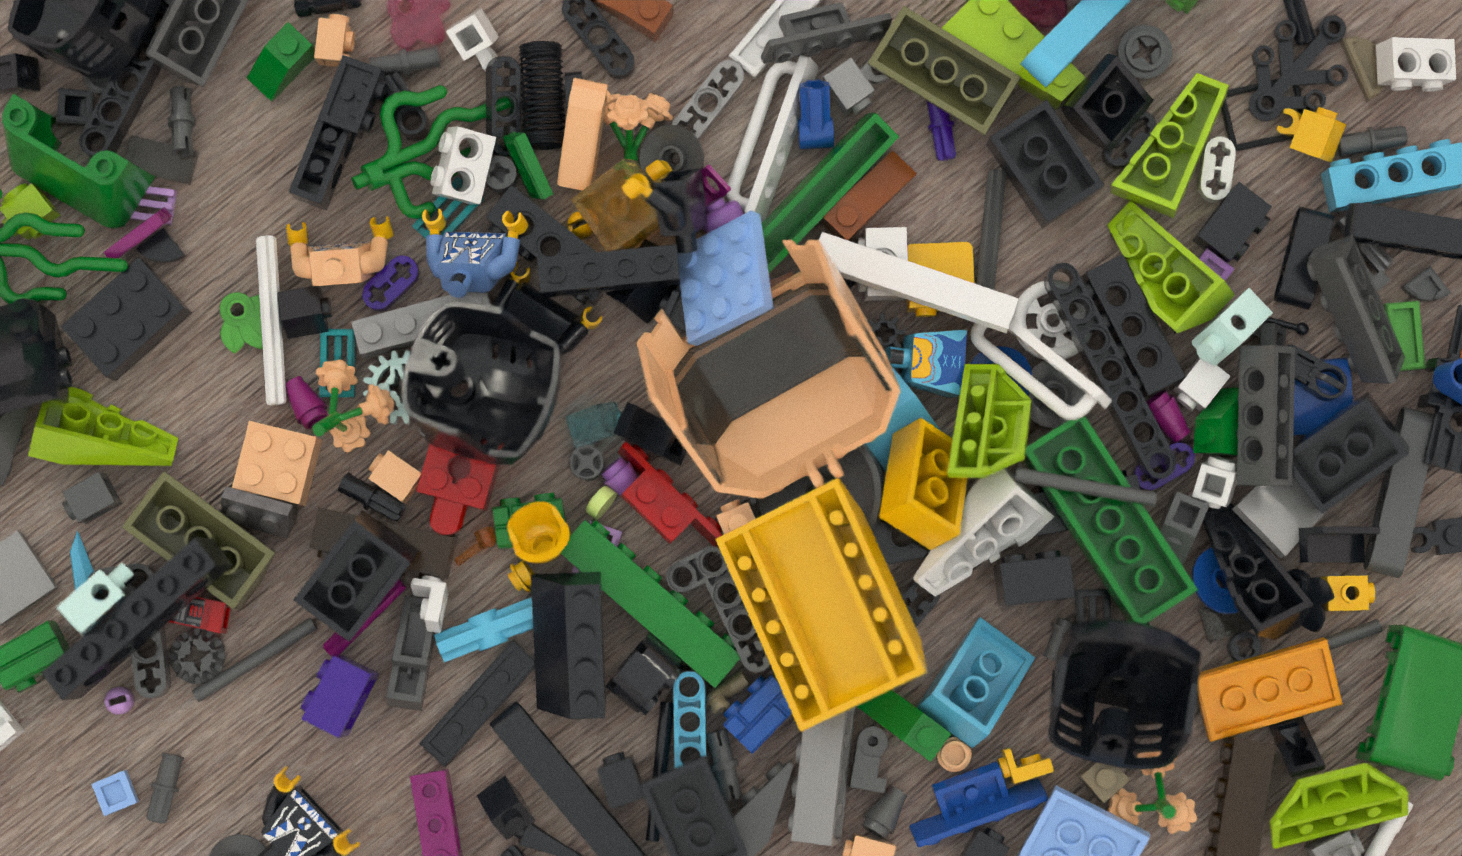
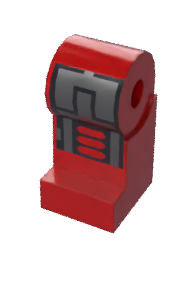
[169,597,231,634]

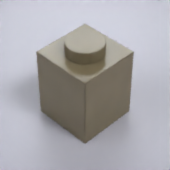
[1076,761,1130,803]

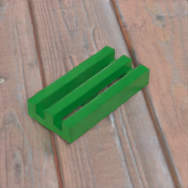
[503,132,553,200]

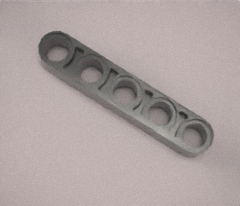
[1364,407,1434,578]

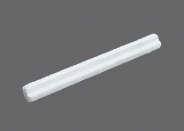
[256,235,287,406]

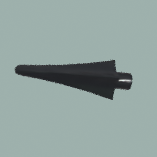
[514,823,584,856]

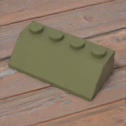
[867,5,1021,136]
[122,471,276,610]

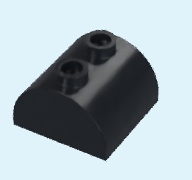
[1061,54,1154,152]

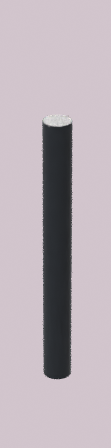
[646,702,674,842]

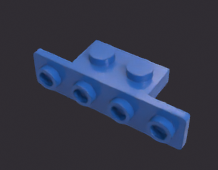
[909,761,1048,847]

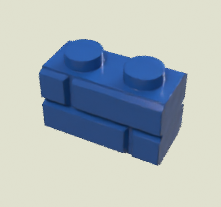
[723,675,792,754]

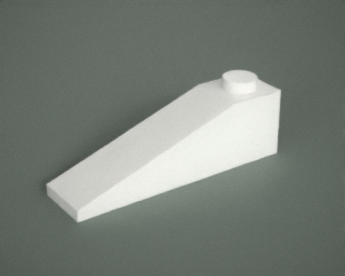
[913,468,1054,597]

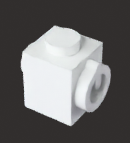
[1192,455,1237,509]

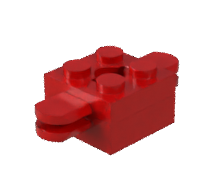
[416,441,504,536]

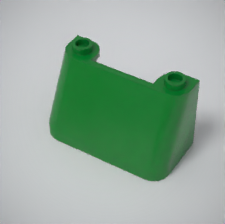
[2,94,155,229]
[1355,625,1462,781]

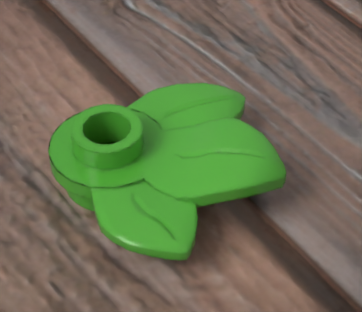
[219,292,263,353]

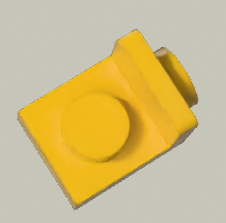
[998,748,1054,784]

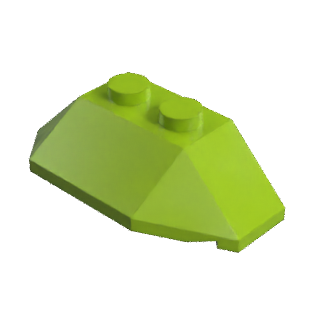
[948,364,1032,478]
[1270,763,1408,849]

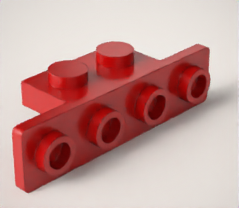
[618,442,723,546]

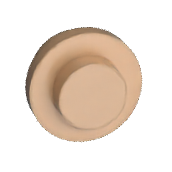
[937,737,971,772]

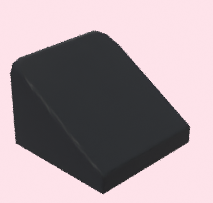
[56,88,94,126]

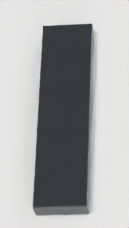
[419,640,535,767]

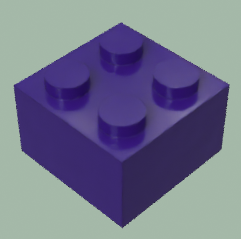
[300,655,380,738]

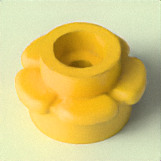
[508,560,534,592]

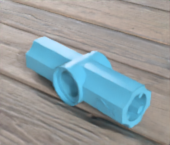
[434,597,533,662]

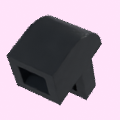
[613,402,693,466]

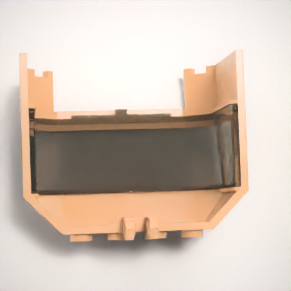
[637,240,901,499]

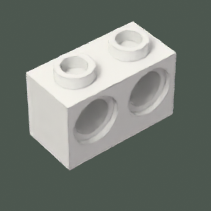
[1376,37,1456,92]
[431,126,496,204]

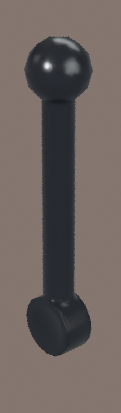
[1239,317,1309,336]

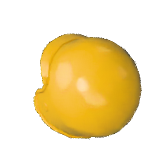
[507,501,570,564]

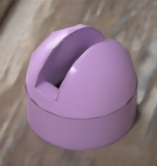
[104,687,134,715]

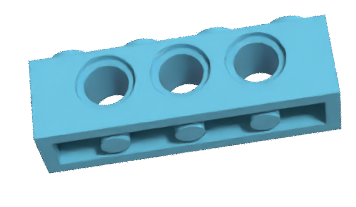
[1321,139,1462,213]

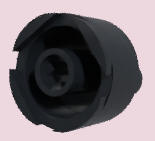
[605,633,684,716]

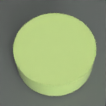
[586,486,617,520]

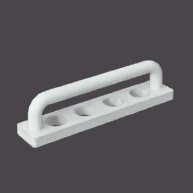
[726,55,819,223]
[970,318,1112,420]

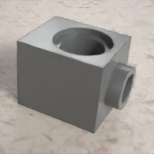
[62,472,122,524]

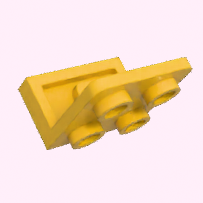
[906,242,974,317]

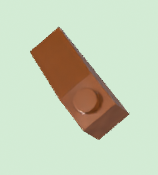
[590,0,674,42]
[821,150,917,241]

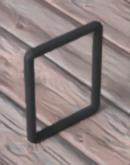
[1221,79,1304,151]

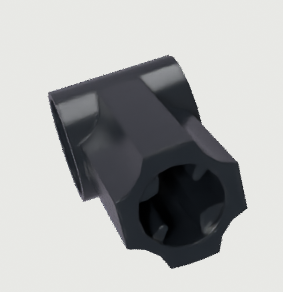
[381,72,430,141]

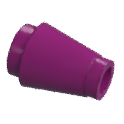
[286,376,328,429]
[1146,390,1191,443]

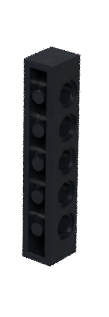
[42,538,232,700]

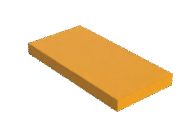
[1197,637,1343,742]

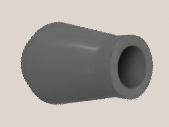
[862,786,907,840]

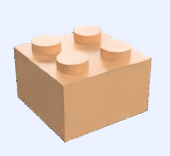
[232,421,322,506]

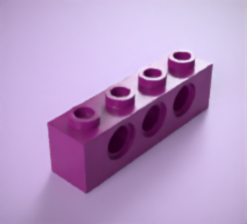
[410,768,463,856]

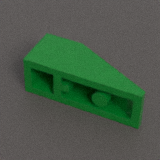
[856,689,951,762]

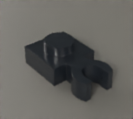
[1411,517,1462,555]

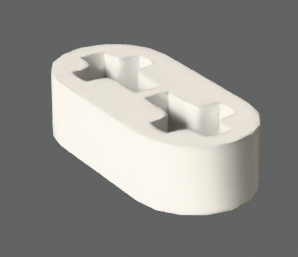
[1198,137,1236,203]

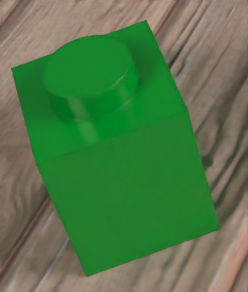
[247,22,315,102]
[1193,388,1239,457]

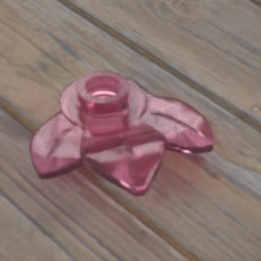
[387,0,451,51]

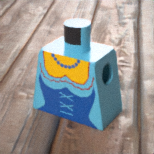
[885,330,967,398]

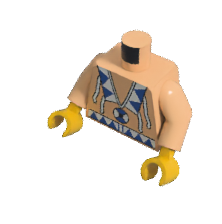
[286,216,393,286]

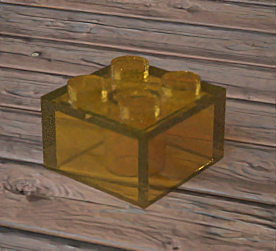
[571,158,659,251]

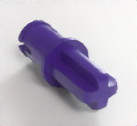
[927,101,956,161]

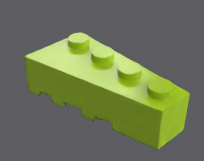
[942,0,1086,109]
[1111,73,1229,219]

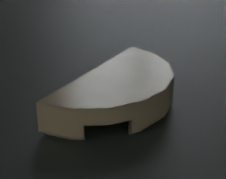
[1340,36,1385,102]

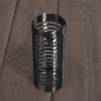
[519,41,565,150]

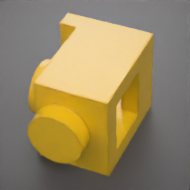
[1320,575,1375,611]

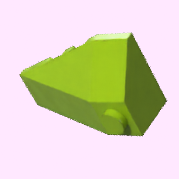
[1107,200,1235,333]
[28,387,178,466]

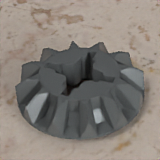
[1117,25,1172,80]
[169,628,225,684]

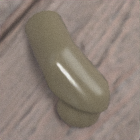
[706,670,751,714]

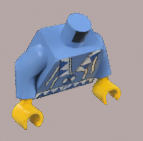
[422,208,528,298]

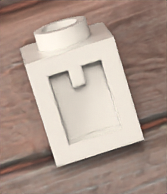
[411,576,449,633]

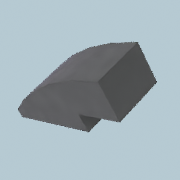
[386,595,435,711]

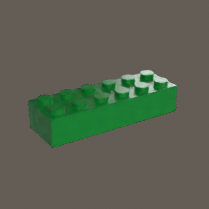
[1023,415,1198,624]

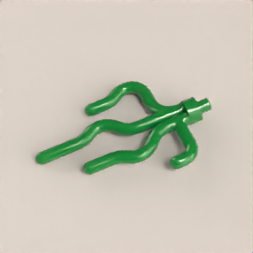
[351,85,511,219]
[0,189,128,304]

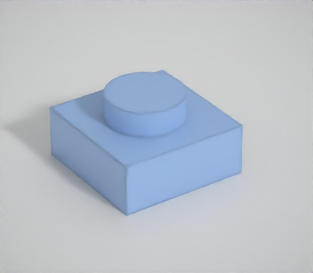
[91,770,139,816]

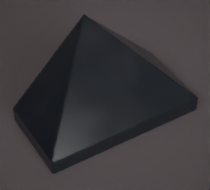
[1269,716,1325,778]

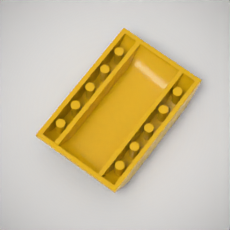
[716,478,927,732]

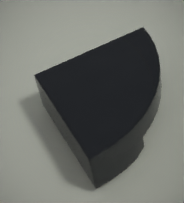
[136,228,186,263]

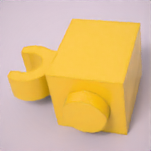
[1277,107,1346,163]

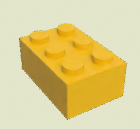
[879,418,968,550]

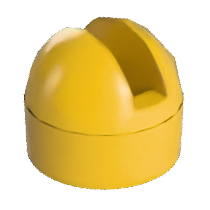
[567,211,595,239]

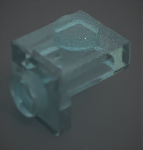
[565,402,622,449]

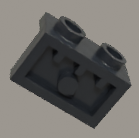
[318,55,388,139]

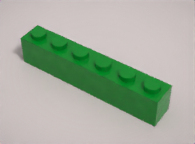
[761,112,899,273]
[560,520,740,688]

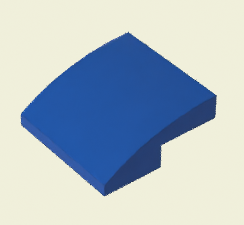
[1293,358,1353,435]

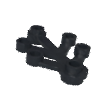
[1248,15,1348,122]

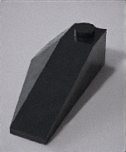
[1203,503,1313,640]

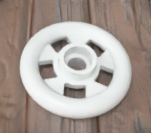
[1013,280,1092,360]

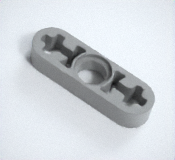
[672,60,744,140]

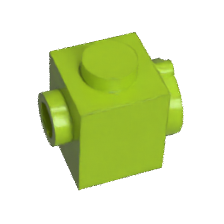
[0,183,60,240]

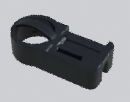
[1288,344,1347,401]

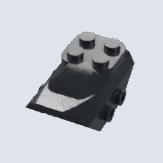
[0,298,73,414]

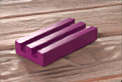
[103,207,172,258]

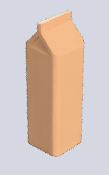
[557,78,608,191]

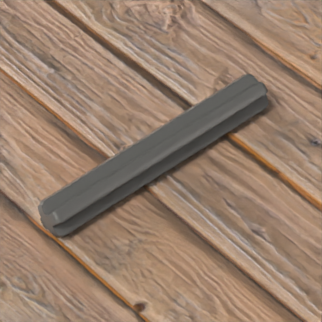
[976,169,1006,290]

